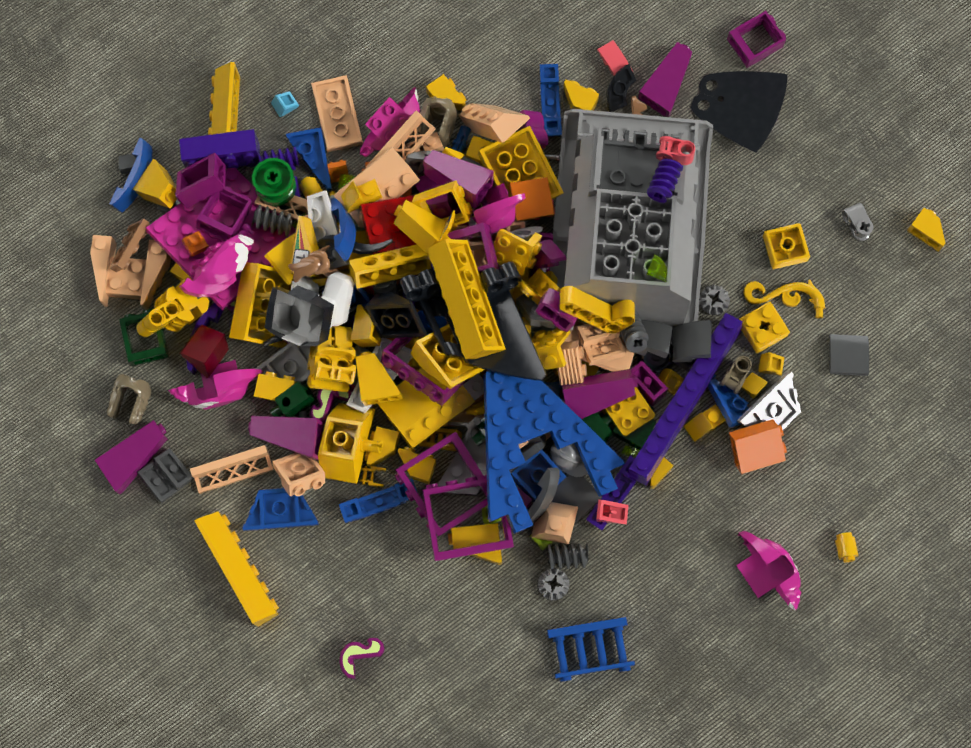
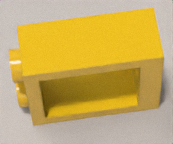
[411,181,472,225]

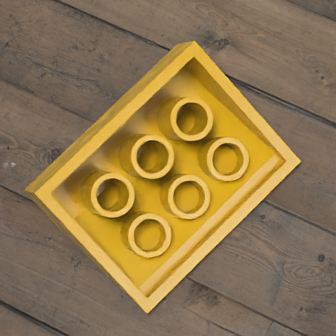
[478,126,564,220]
[229,262,292,348]
[410,324,485,389]
[378,368,475,448]

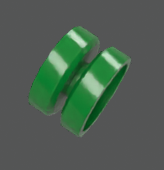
[252,158,297,206]

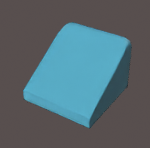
[271,91,299,117]

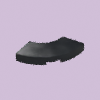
[607,64,637,112]

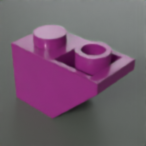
[535,239,566,269]

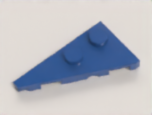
[286,128,332,191]
[707,375,749,428]

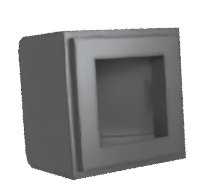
[119,154,136,174]

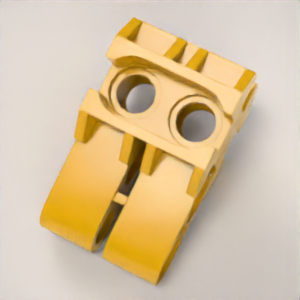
[136,279,209,337]
[307,326,356,392]

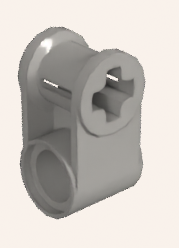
[842,203,873,241]

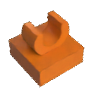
[327,160,349,183]
[182,231,209,257]

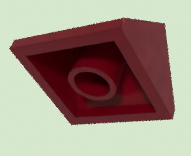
[179,324,229,378]

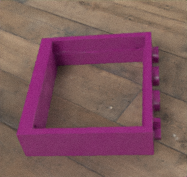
[380,337,468,406]
[394,432,488,537]
[422,475,514,561]

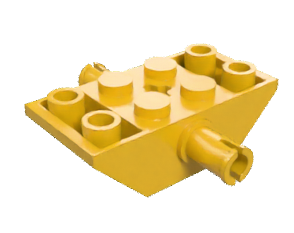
[318,403,383,484]

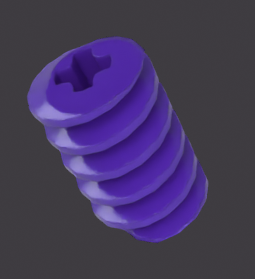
[258,147,299,171]
[647,158,683,203]

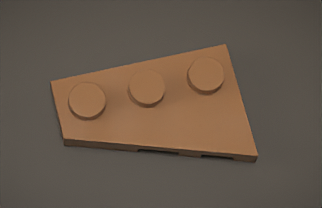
[110,219,150,272]

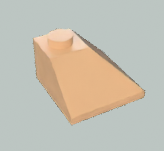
[531,502,578,544]

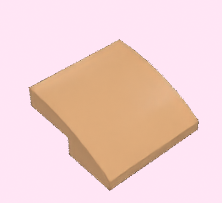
[576,324,626,366]

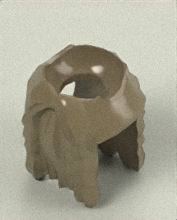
[417,96,457,148]
[107,373,151,425]

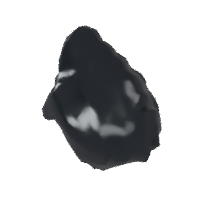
[637,347,675,373]

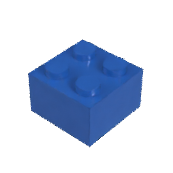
[511,450,567,503]

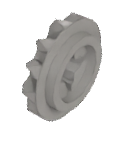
[699,285,730,315]
[538,569,569,600]

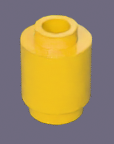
[299,176,323,200]
[835,532,859,563]

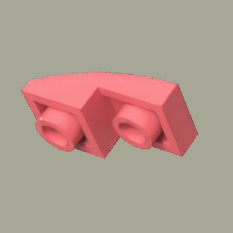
[597,40,633,76]

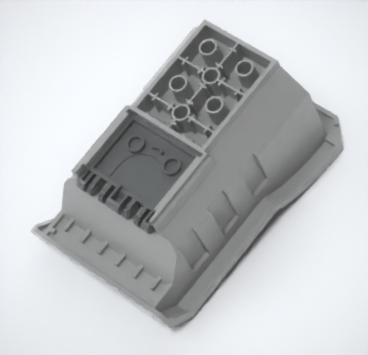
[550,109,713,347]

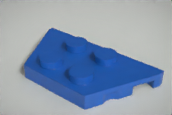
[243,488,319,531]

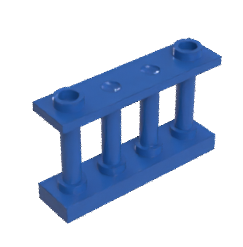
[547,617,635,682]

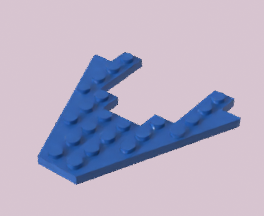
[483,371,625,534]

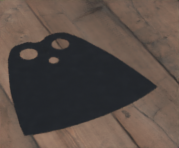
[691,71,788,153]

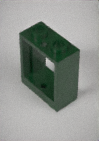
[119,309,169,367]

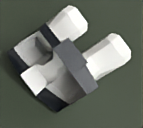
[264,271,354,346]

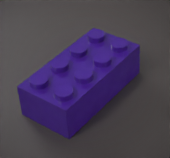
[179,129,261,169]

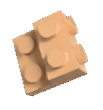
[272,453,325,496]

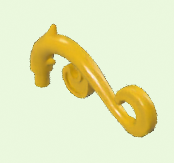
[743,280,825,319]

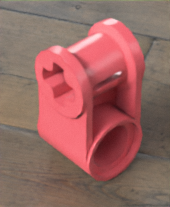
[656,136,695,165]

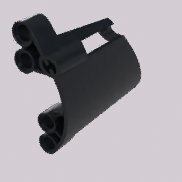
[399,262,547,381]

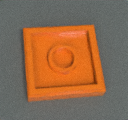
[510,177,554,222]

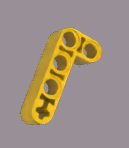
[560,286,635,333]

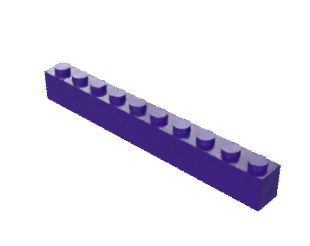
[629,313,743,486]

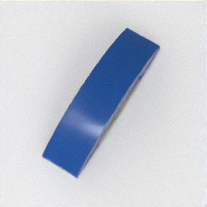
[540,64,562,137]
[109,138,153,212]
[331,198,356,261]
[339,478,418,523]

